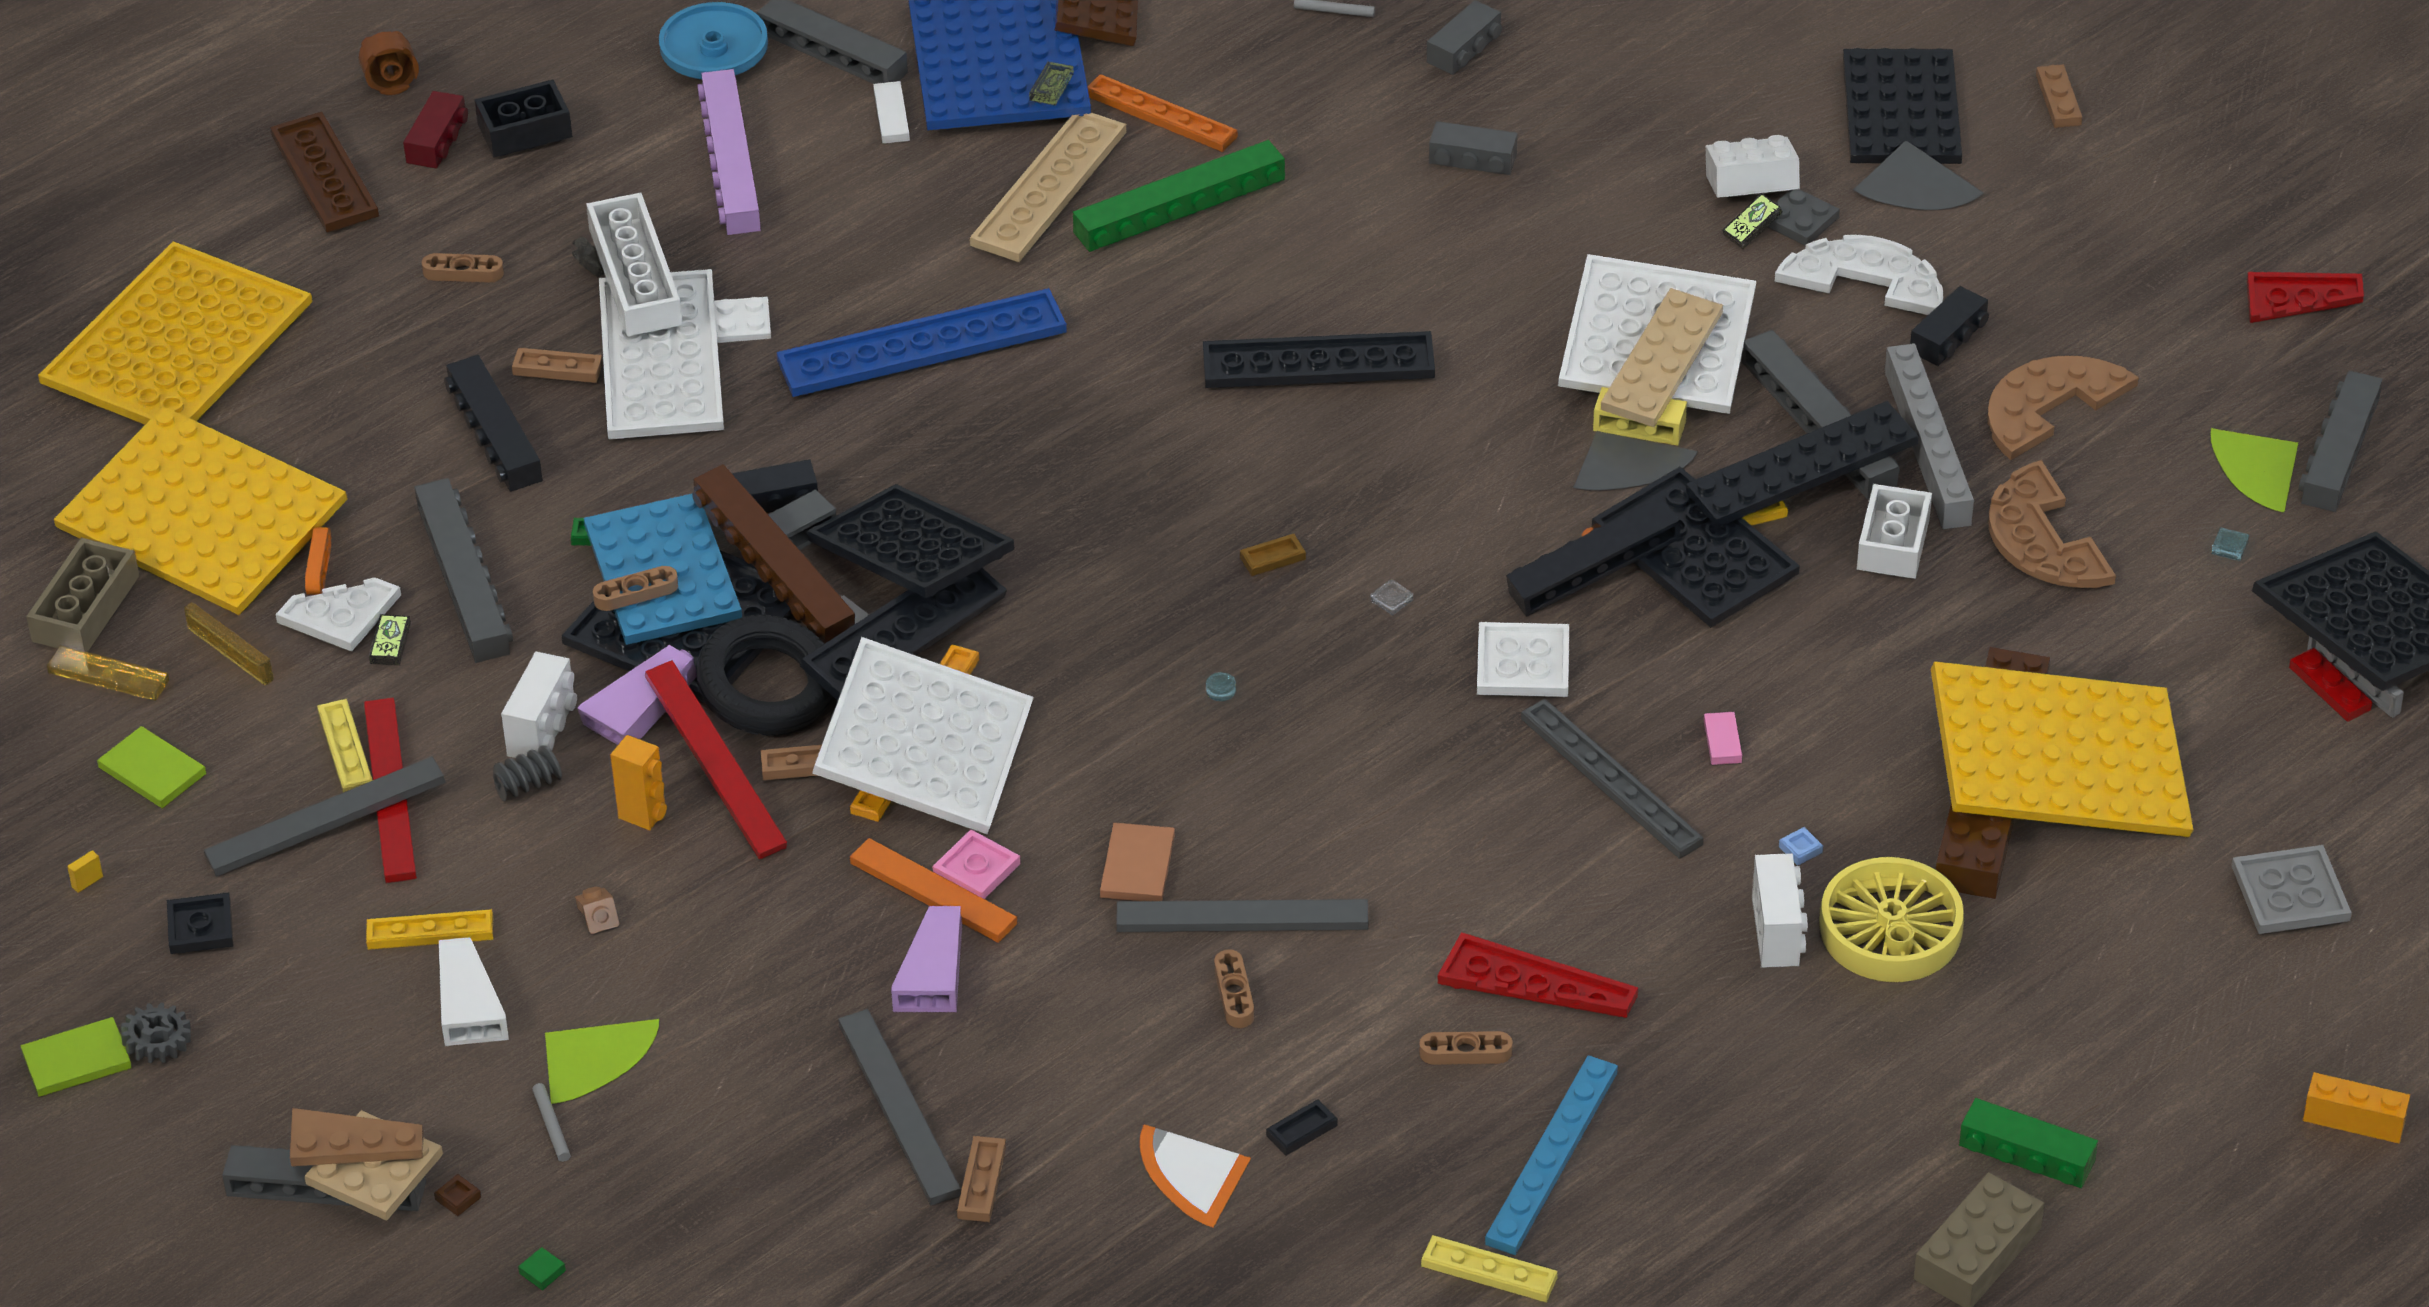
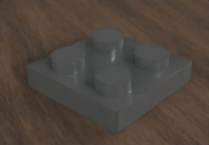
[1761,189,1840,246]

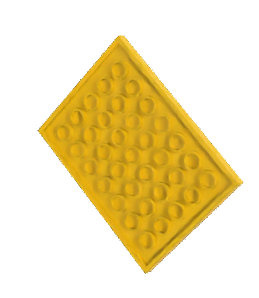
[38,241,313,425]
[54,406,348,615]
[1931,661,2194,837]

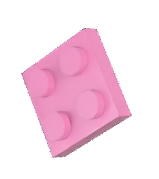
[933,830,1020,899]

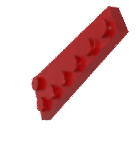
[1437,932,1638,1018]

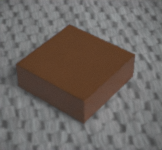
[434,1174,481,1216]

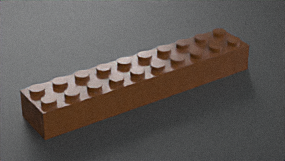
[1936,647,2050,899]

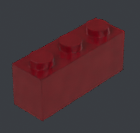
[403,91,468,169]

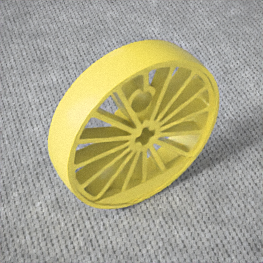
[1819,857,1964,982]

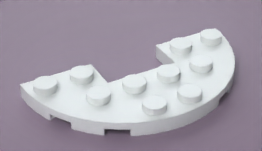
[1775,235,1943,315]

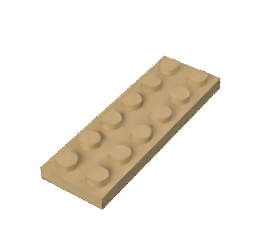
[1601,288,1723,427]

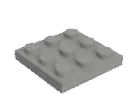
[2231,845,2351,934]

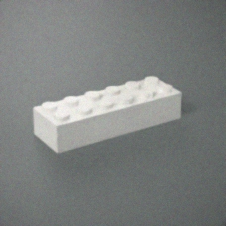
[586,193,683,337]

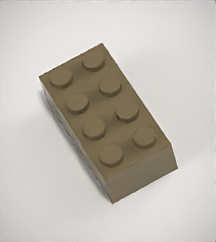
[26,537,139,655]
[1914,1172,2044,1307]

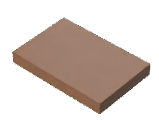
[1100,823,1175,901]

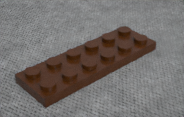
[270,112,379,233]

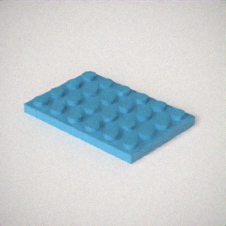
[584,494,742,645]

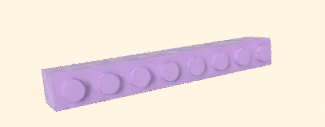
[697,69,761,235]

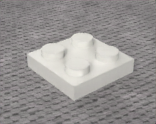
[714,297,771,343]

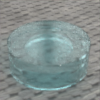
[1206,672,1236,701]

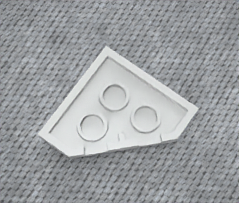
[276,578,401,651]

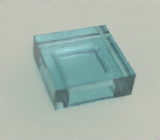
[2212,527,2249,561]

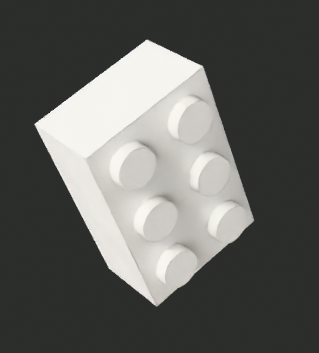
[1706,135,1800,198]
[1857,484,1932,579]
[501,651,577,758]
[1752,853,1808,967]

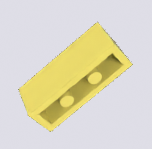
[1593,387,1687,446]

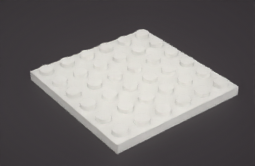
[1558,254,1756,414]
[812,637,1034,834]

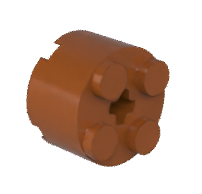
[358,31,419,95]

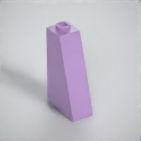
[577,645,697,745]
[891,906,962,1012]

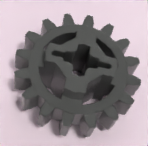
[121,1002,191,1063]

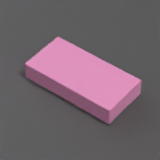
[1704,712,1742,765]

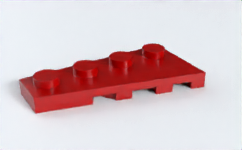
[2246,272,2364,323]

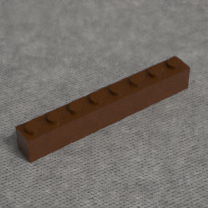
[692,464,855,644]

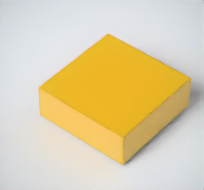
[67,850,103,893]

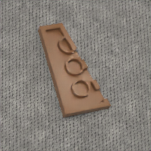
[290,1108,424,1166]

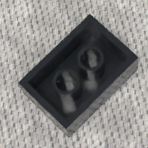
[474,79,573,158]

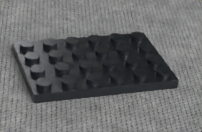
[1843,48,1962,164]
[1591,466,1800,628]
[808,484,1015,598]

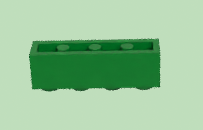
[1959,1098,2098,1189]

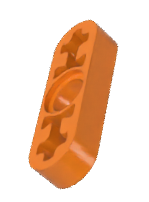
[305,527,331,595]

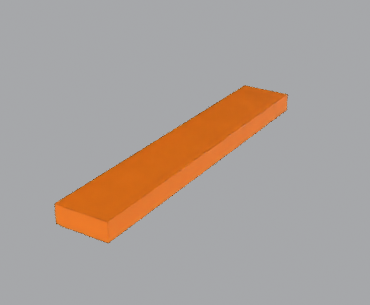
[1087,74,1238,152]
[850,838,1017,943]

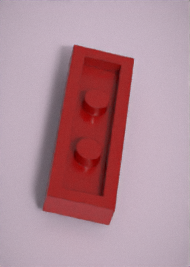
[2289,648,2372,722]

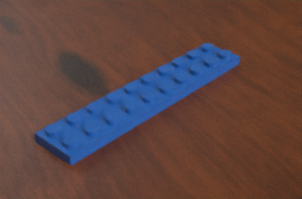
[776,288,1067,397]

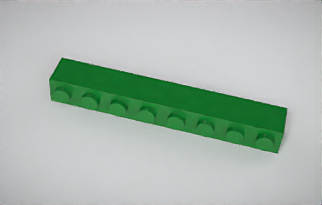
[1073,140,1285,252]

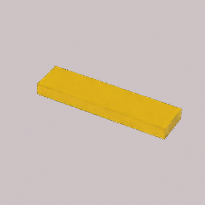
[366,909,493,950]

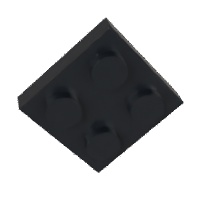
[166,892,234,954]

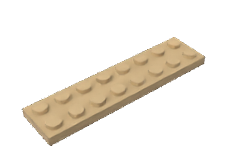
[970,113,1126,262]

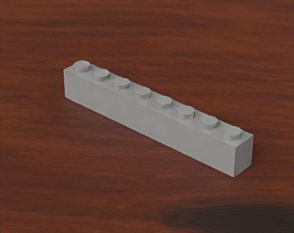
[1885,344,1974,529]

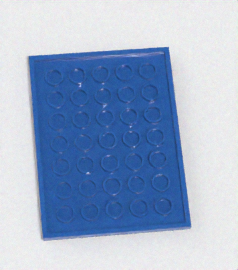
[908,0,1091,130]

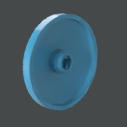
[659,2,768,79]

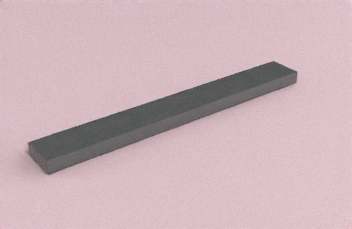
[1521,699,1703,859]
[204,756,446,877]
[1117,899,1368,932]
[838,1009,961,1206]

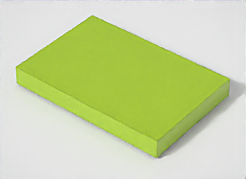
[97,726,206,808]
[20,1017,132,1097]

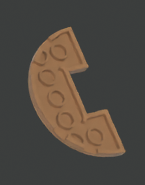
[1987,356,2139,460]
[1988,460,2116,588]

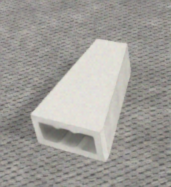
[439,937,509,1046]

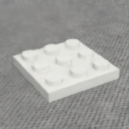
[1477,622,1569,697]

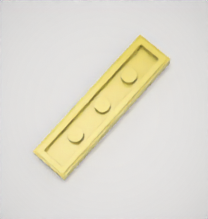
[317,699,373,793]
[1421,1235,1558,1303]

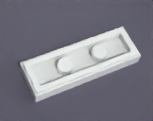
[873,81,910,144]

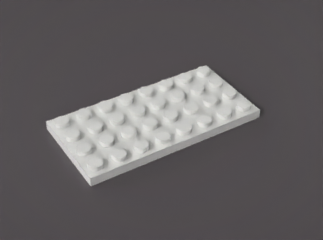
[599,269,724,439]

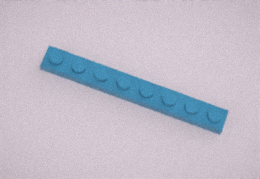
[1485,1055,1618,1255]

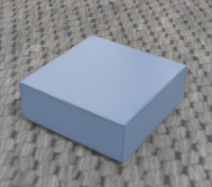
[1779,827,1823,866]

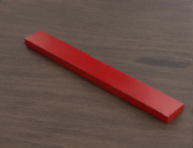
[645,660,787,860]
[364,697,417,883]

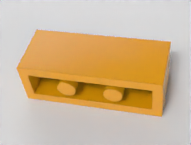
[610,735,667,830]
[2303,1072,2410,1144]

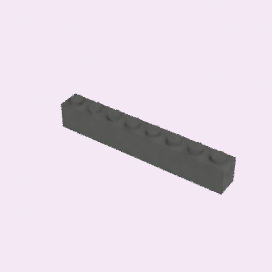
[1742,330,1900,500]
[414,478,513,663]

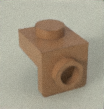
[575,887,619,934]

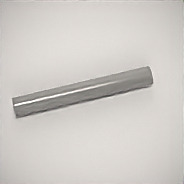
[1294,0,1375,17]
[532,1083,571,1162]

